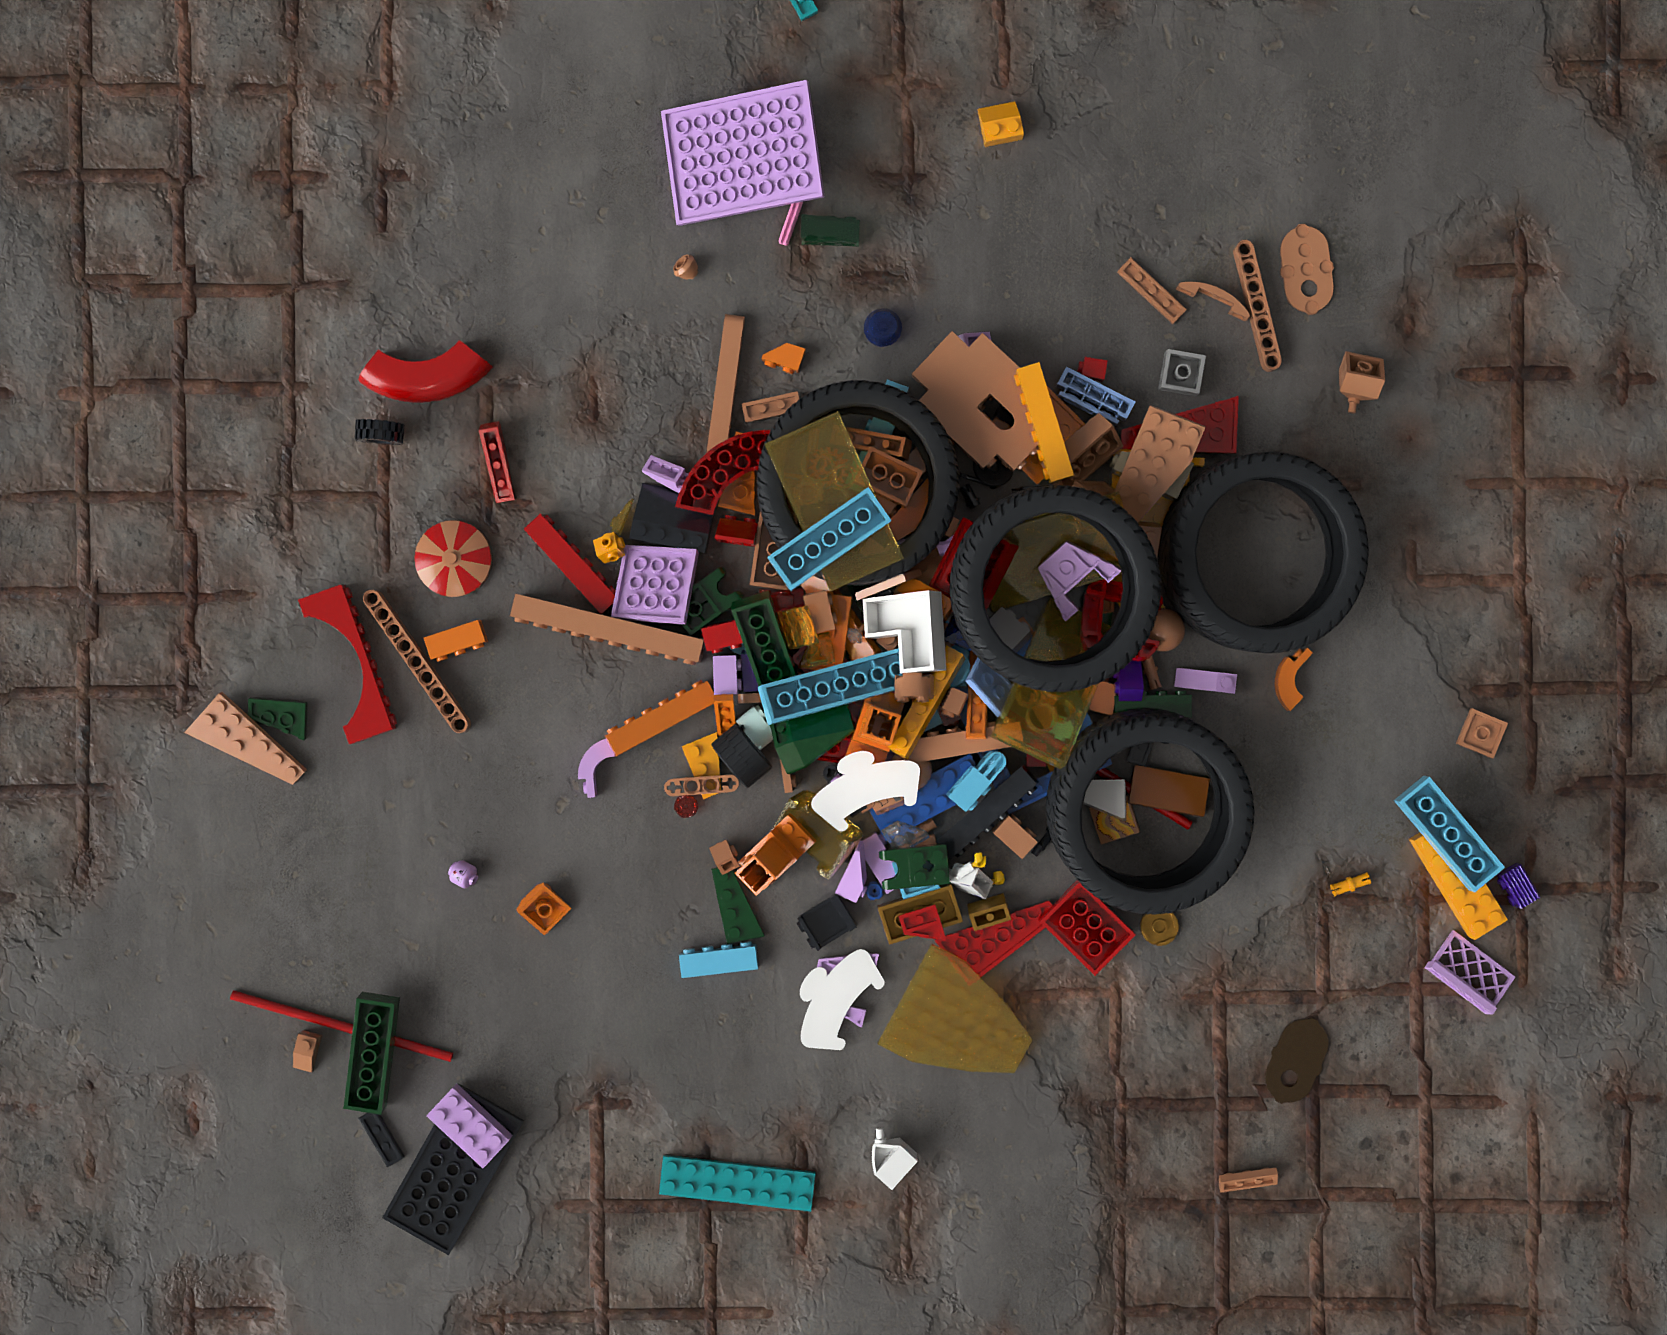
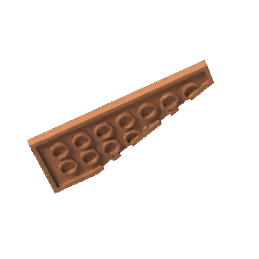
[1091,405,1206,556]

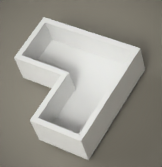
[863,590,946,673]

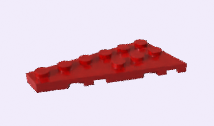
[1120,396,1239,454]

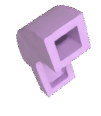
[578,739,615,798]

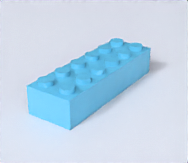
[768,487,892,591]
[1394,776,1505,892]

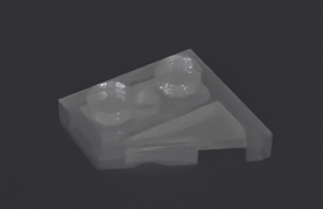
[881,821,930,849]

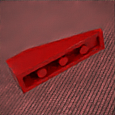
[479,421,515,503]

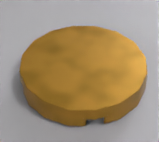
[1140,913,1179,946]

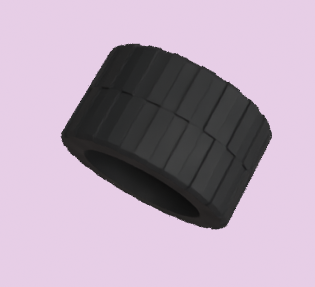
[711,724,772,788]

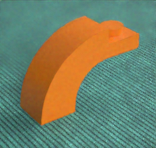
[1275,648,1313,711]

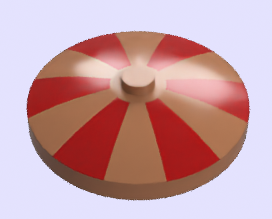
[415,520,492,597]

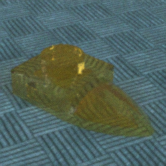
[610,499,634,535]

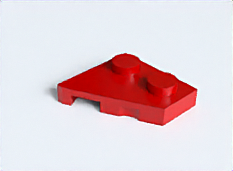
[898,904,946,941]

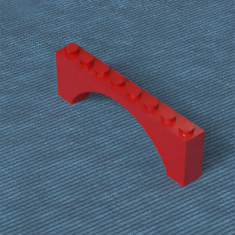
[298,584,397,744]

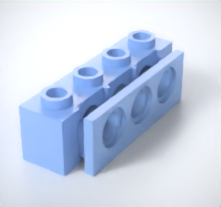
[1056,367,1135,427]

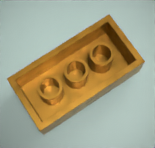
[877,883,963,945]

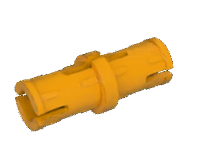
[1330,872,1371,897]

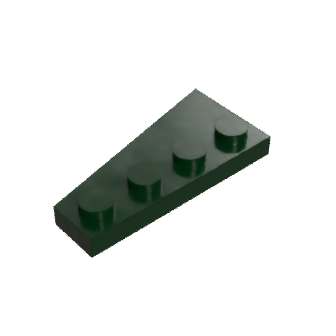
[711,867,765,944]

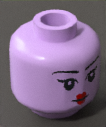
[448,860,478,889]

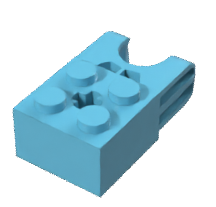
[946,750,1006,812]

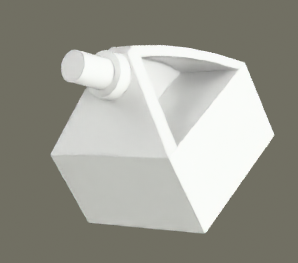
[872,1128,918,1190]

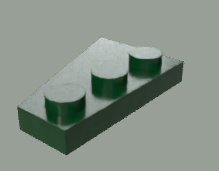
[248,697,307,741]

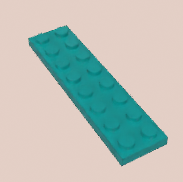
[659,1155,815,1212]

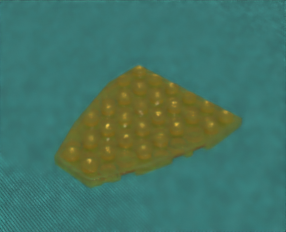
[878,943,1032,1073]

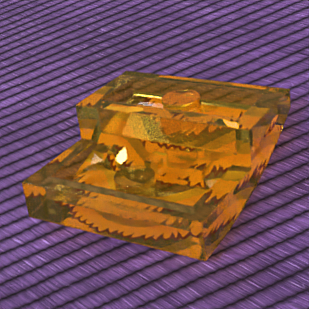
[778,605,819,649]

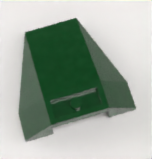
[770,704,855,774]

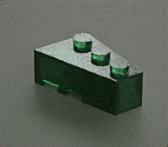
[801,214,860,247]

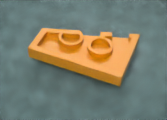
[682,732,721,800]

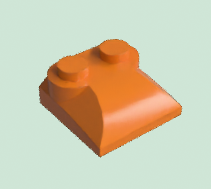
[516,883,572,935]

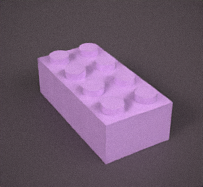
[427,1083,513,1168]

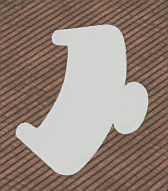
[811,751,920,831]
[800,949,885,1050]

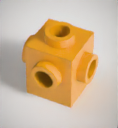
[593,532,625,564]

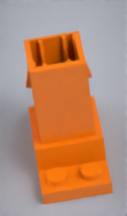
[845,692,904,763]
[735,813,817,896]

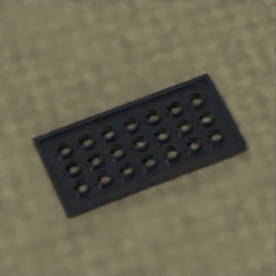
[382,1083,524,1256]

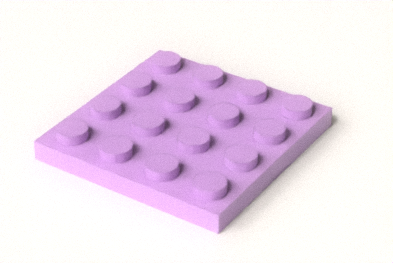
[611,545,699,624]

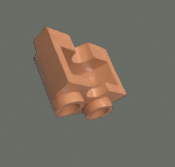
[894,672,934,703]

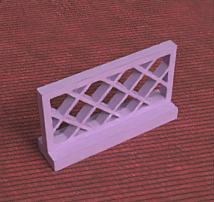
[1424,930,1515,1014]

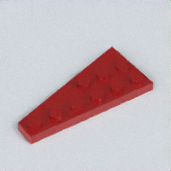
[934,900,1053,986]

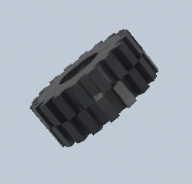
[354,419,405,445]

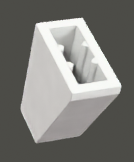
[1083,779,1126,821]

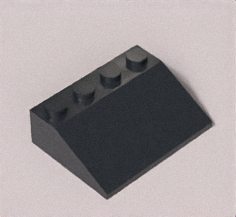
[629,483,716,554]

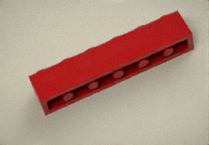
[524,514,616,615]
[701,604,809,654]

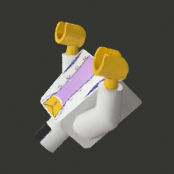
[948,852,1005,899]

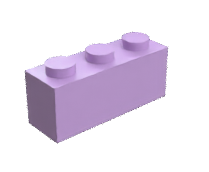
[856,832,895,894]

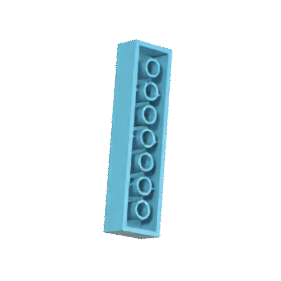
[758,648,903,725]

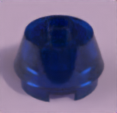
[864,308,902,347]

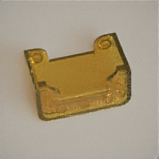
[771,790,863,880]

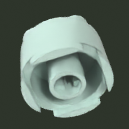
[736,705,773,750]

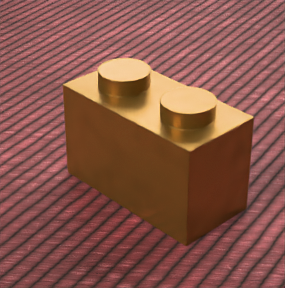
[967,893,1011,931]

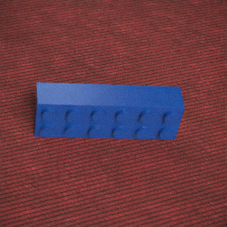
[869,754,976,841]

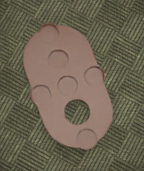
[1280,224,1334,315]

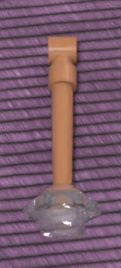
[847,623,864,644]

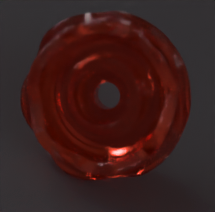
[674,795,698,818]

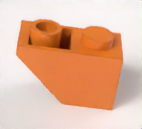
[761,343,806,374]

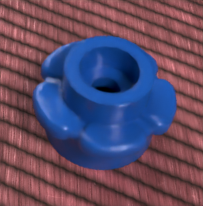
[865,881,884,900]

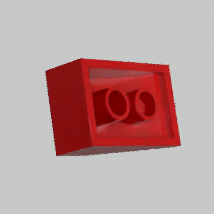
[715,515,758,547]

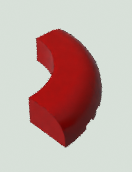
[358,340,493,403]
[675,430,771,515]

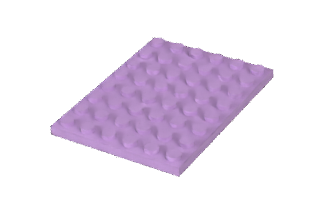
[661,80,825,226]

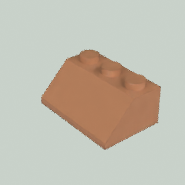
[853,446,923,508]

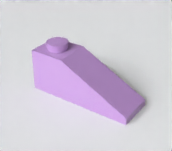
[1174,668,1237,694]
[835,840,867,903]

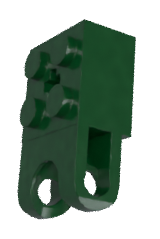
[682,567,744,636]
[878,844,950,890]

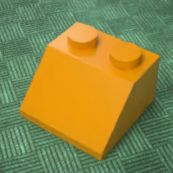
[977,101,1024,147]

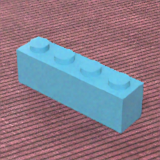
[679,941,759,978]

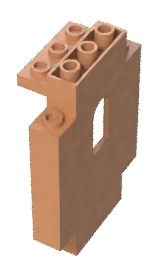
[912,331,1051,471]

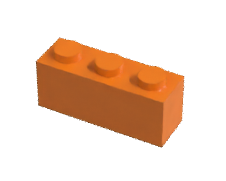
[424,620,488,662]

